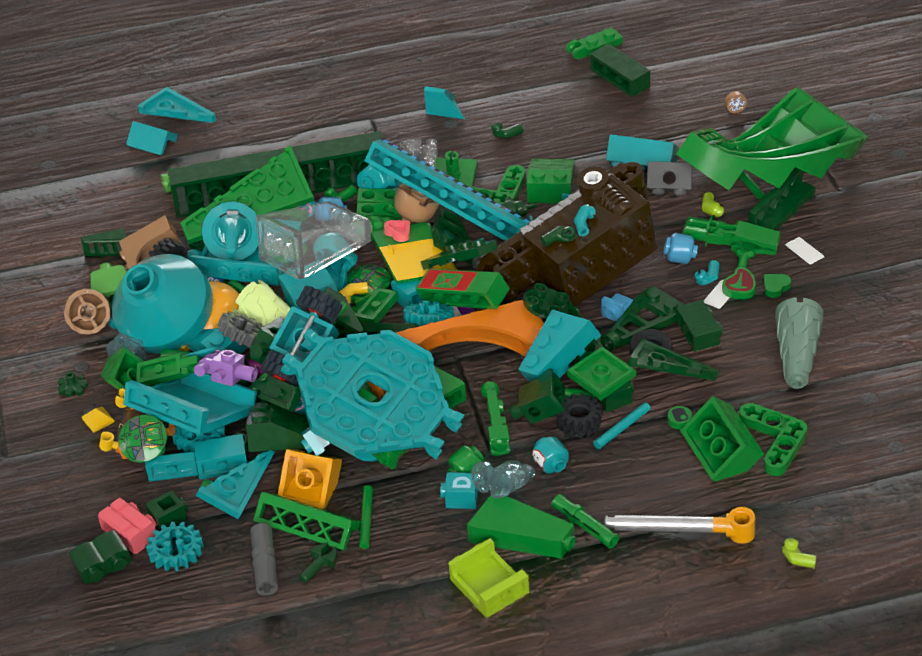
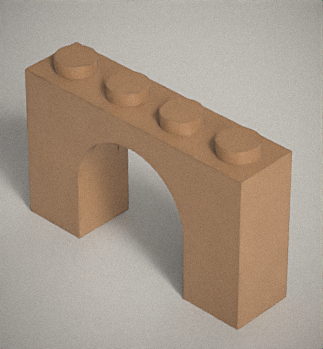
[119,215,181,271]

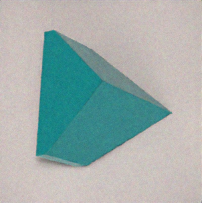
[424,86,466,120]

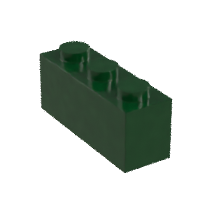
[590,44,650,97]

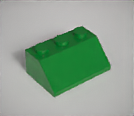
[680,396,764,482]

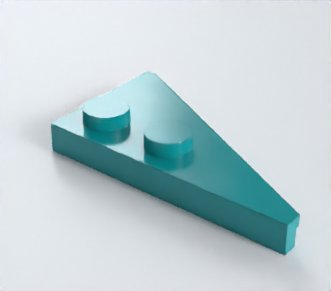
[138,87,216,123]

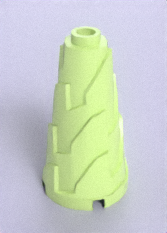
[233,280,291,327]

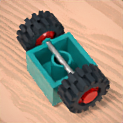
[260,285,343,388]

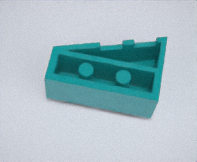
[518,310,601,382]

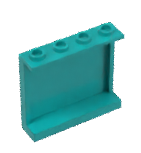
[191,218,303,286]
[124,373,257,435]

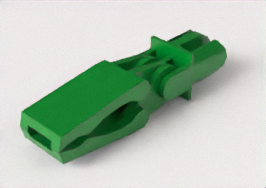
[682,215,781,255]

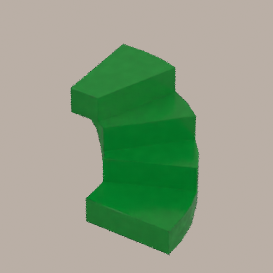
[676,87,869,190]

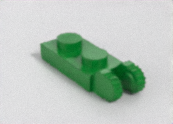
[566,27,623,60]

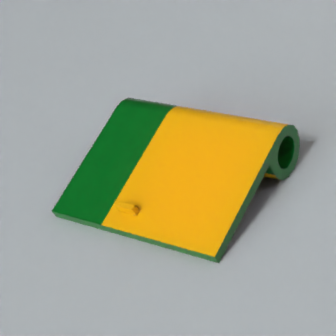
[370,222,457,284]

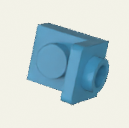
[601,293,633,322]

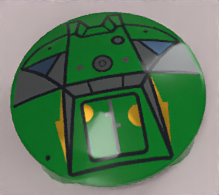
[346,265,391,296]
[119,415,167,462]

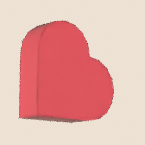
[384,220,410,242]

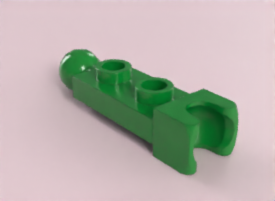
[480,381,510,455]

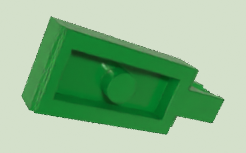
[136,353,200,386]

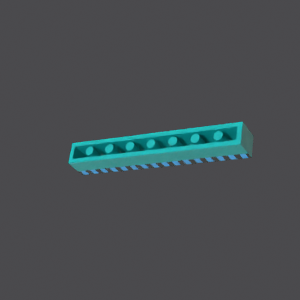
[364,138,530,241]

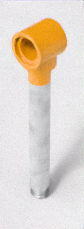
[604,507,755,544]

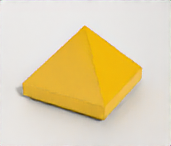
[82,406,114,433]

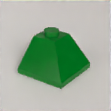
[101,346,153,390]

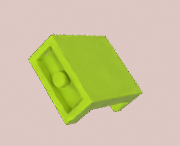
[449,538,529,618]

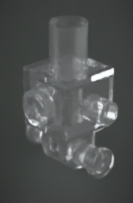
[400,139,438,167]

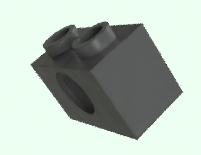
[647,162,693,196]

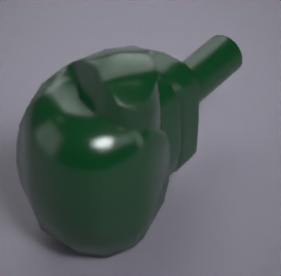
[502,196,537,217]

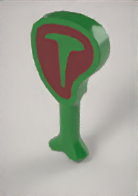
[722,248,756,299]

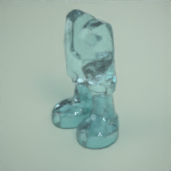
[471,460,535,498]

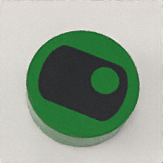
[668,406,692,430]

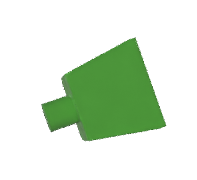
[91,263,126,309]

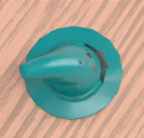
[202,201,262,261]

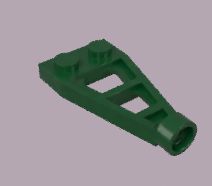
[432,204,473,264]
[600,285,685,351]

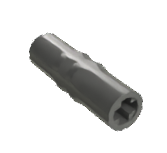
[250,523,278,596]

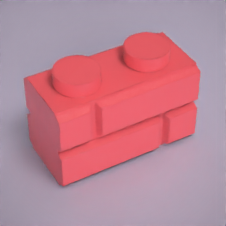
[98,498,156,554]

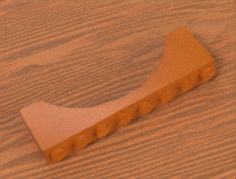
[367,300,544,400]

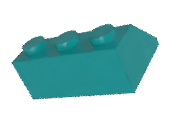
[606,134,679,171]

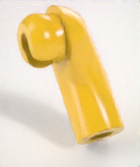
[339,282,368,304]

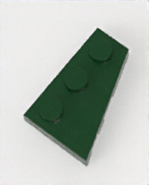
[420,238,498,270]

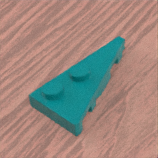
[195,451,274,519]

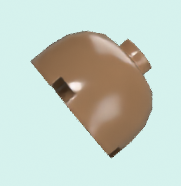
[395,183,440,224]
[64,289,111,335]

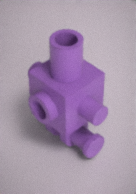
[194,350,258,386]

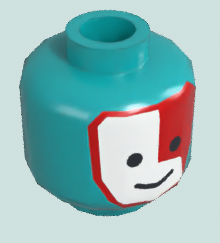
[532,437,569,473]

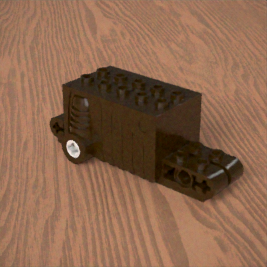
[477,162,657,306]

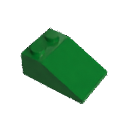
[527,159,575,204]

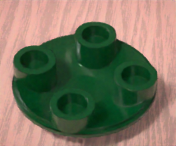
[523,283,569,319]

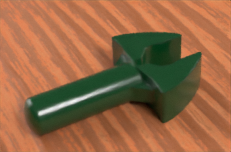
[299,543,337,583]

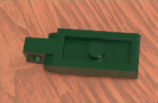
[251,375,301,412]

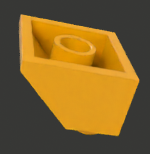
[278,449,342,509]

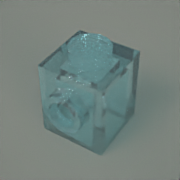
[106,333,146,361]

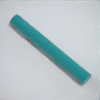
[593,402,651,449]

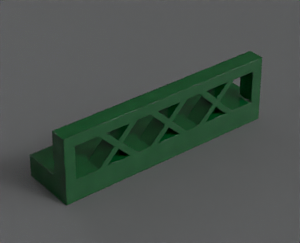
[748,168,816,231]

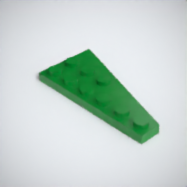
[180,145,314,245]

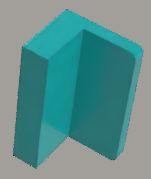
[126,121,178,155]
[194,434,247,480]
[145,451,198,482]

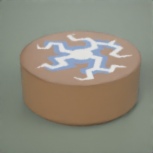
[725,91,747,113]

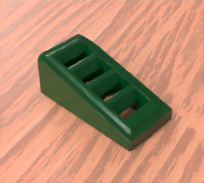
[80,228,126,256]

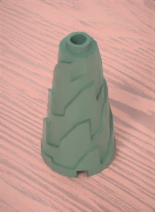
[775,297,824,389]

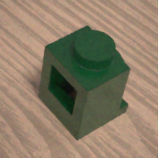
[145,490,188,532]

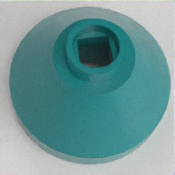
[112,254,213,354]

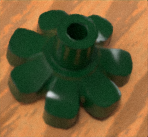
[58,371,88,397]

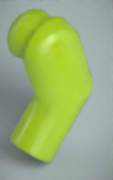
[702,192,724,218]
[782,538,817,568]

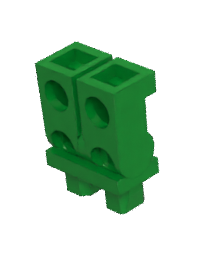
[356,188,402,220]

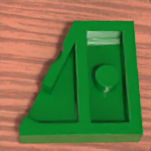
[352,288,399,323]

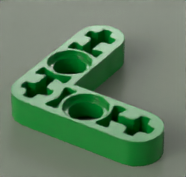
[468,165,526,205]
[739,403,807,476]

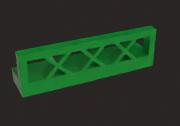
[253,492,361,550]

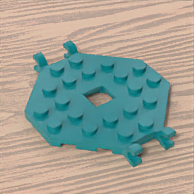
[281,328,464,460]

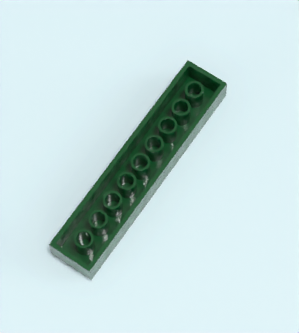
[167,131,383,218]

